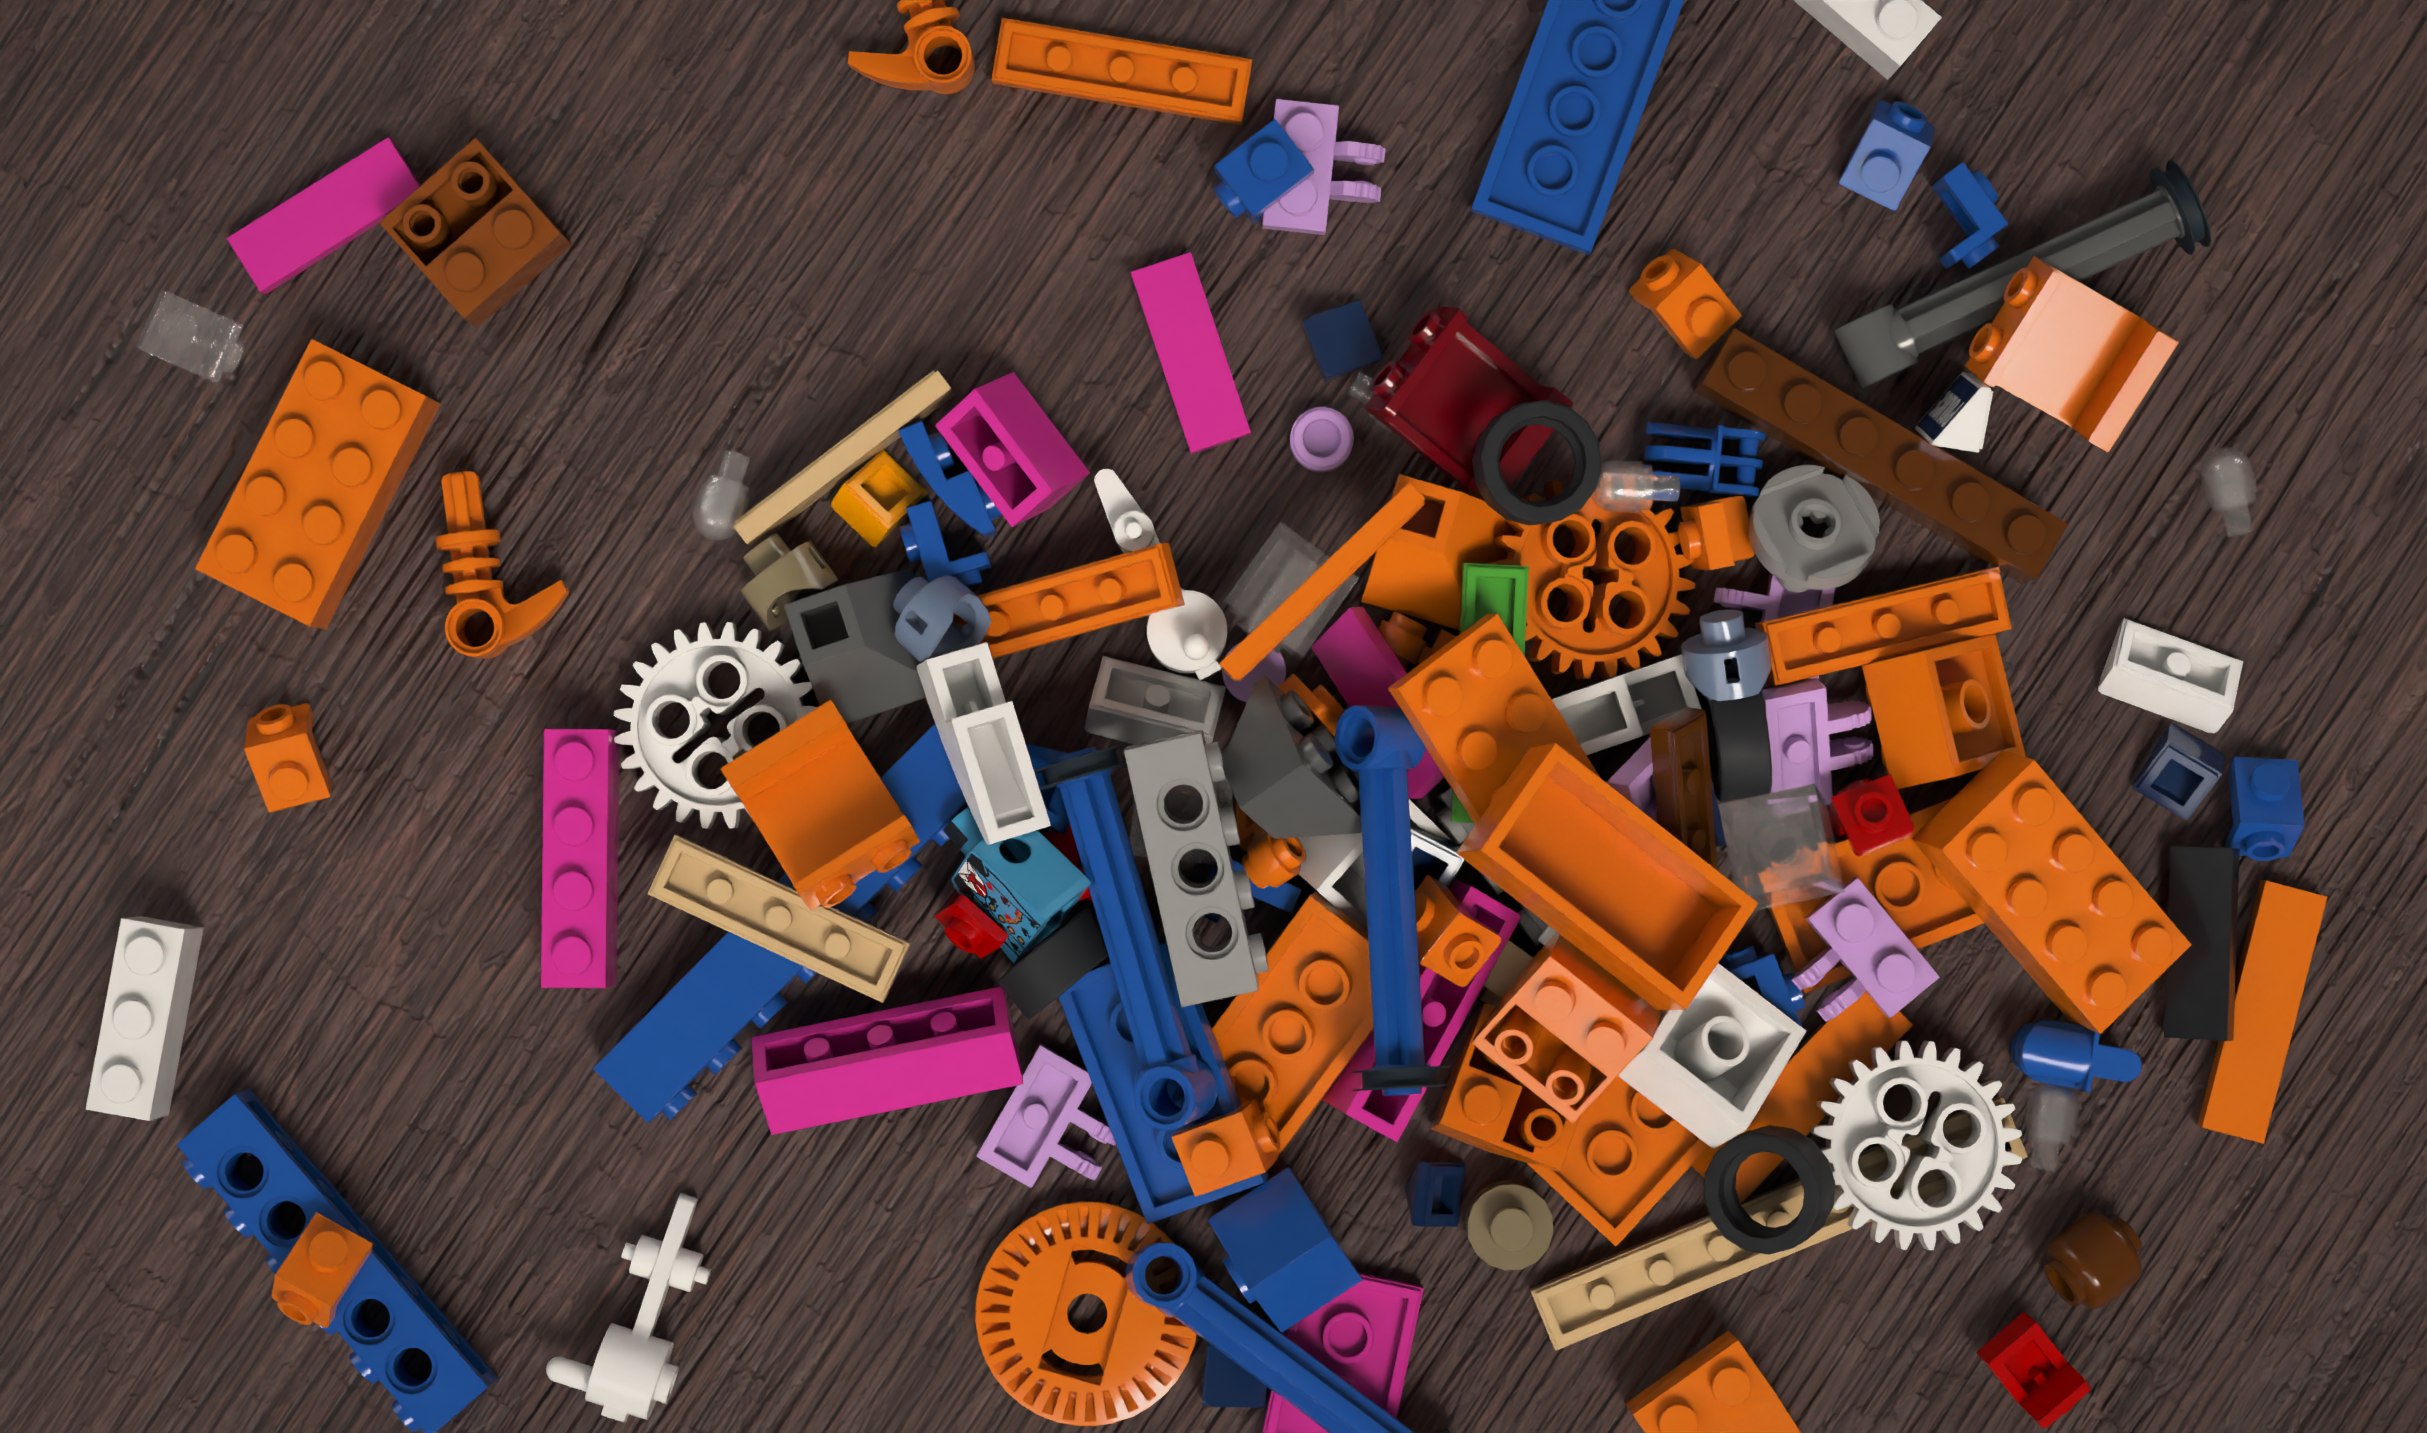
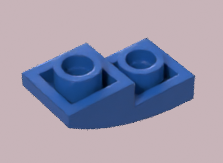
[898,421,1002,539]

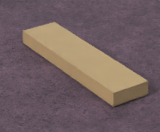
[733,370,955,548]
[648,835,911,1003]

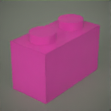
[935,372,1090,527]

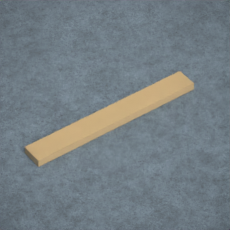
[1530,1096,2028,1351]

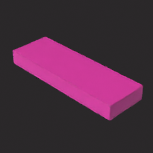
[227,137,421,295]
[1131,252,1251,455]
[1311,607,1444,799]

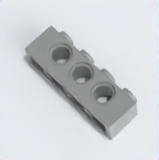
[1124,730,1269,1007]

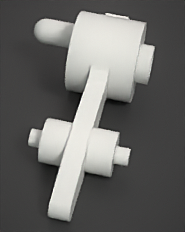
[1094,469,1227,681]
[546,1193,711,1423]

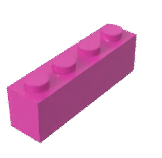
[541,729,620,988]
[1322,879,1522,1142]
[751,987,1023,1135]

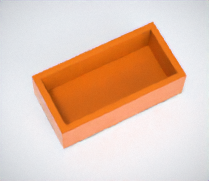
[195,339,441,630]
[1456,743,1759,1010]
[1911,750,2192,1034]

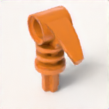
[848,0,975,94]
[435,471,570,659]

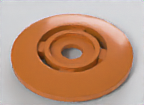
[975,1201,1197,1426]

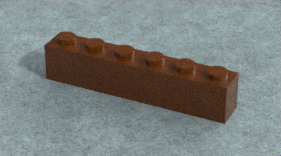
[1693,328,2068,584]

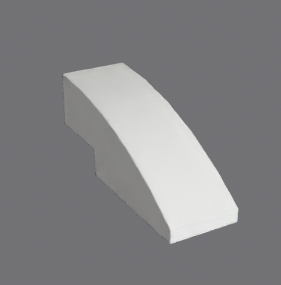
[916,642,1051,845]
[1551,654,1702,755]

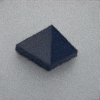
[1405,1161,1465,1227]

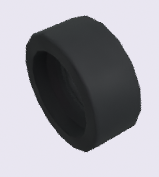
[1472,400,1602,526]
[1702,678,1772,801]
[998,905,1108,1020]
[1704,1125,1835,1255]

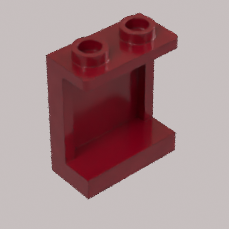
[1363,306,1574,501]

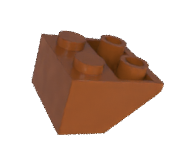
[379,137,572,328]

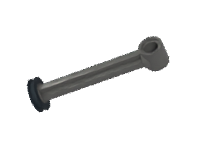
[1834,160,2211,389]

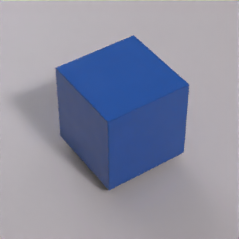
[1208,1167,1362,1333]

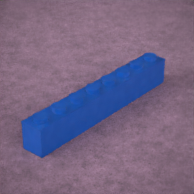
[593,724,967,1123]

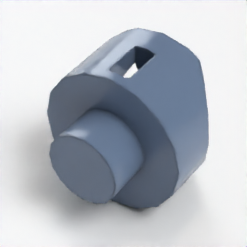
[893,575,991,662]
[1681,610,1771,701]

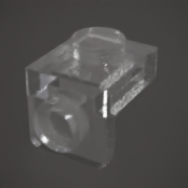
[135,289,245,383]

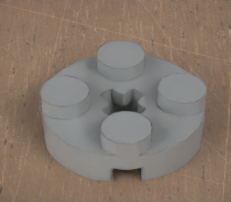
[1748,465,1880,593]

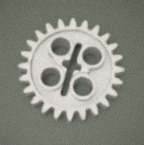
[614,622,818,829]
[1809,1041,2022,1250]

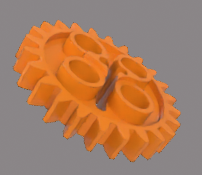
[1488,472,1695,680]

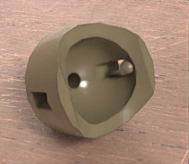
[741,533,839,631]
[1465,1180,1553,1271]

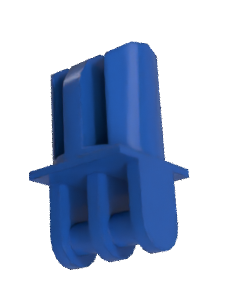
[1641,421,1766,497]
[2010,1020,2142,1092]

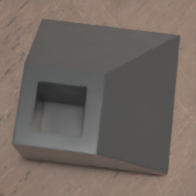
[784,568,926,724]
[1223,676,1362,839]

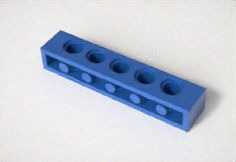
[176,1090,499,1433]

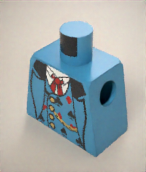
[944,807,1091,963]

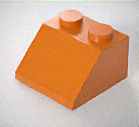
[1862,633,2026,789]
[1625,1330,1801,1433]

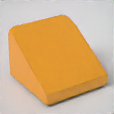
[831,449,928,547]

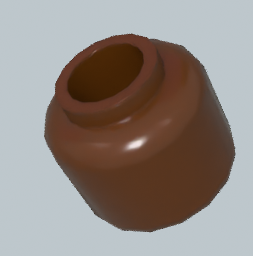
[2044,1213,2142,1309]

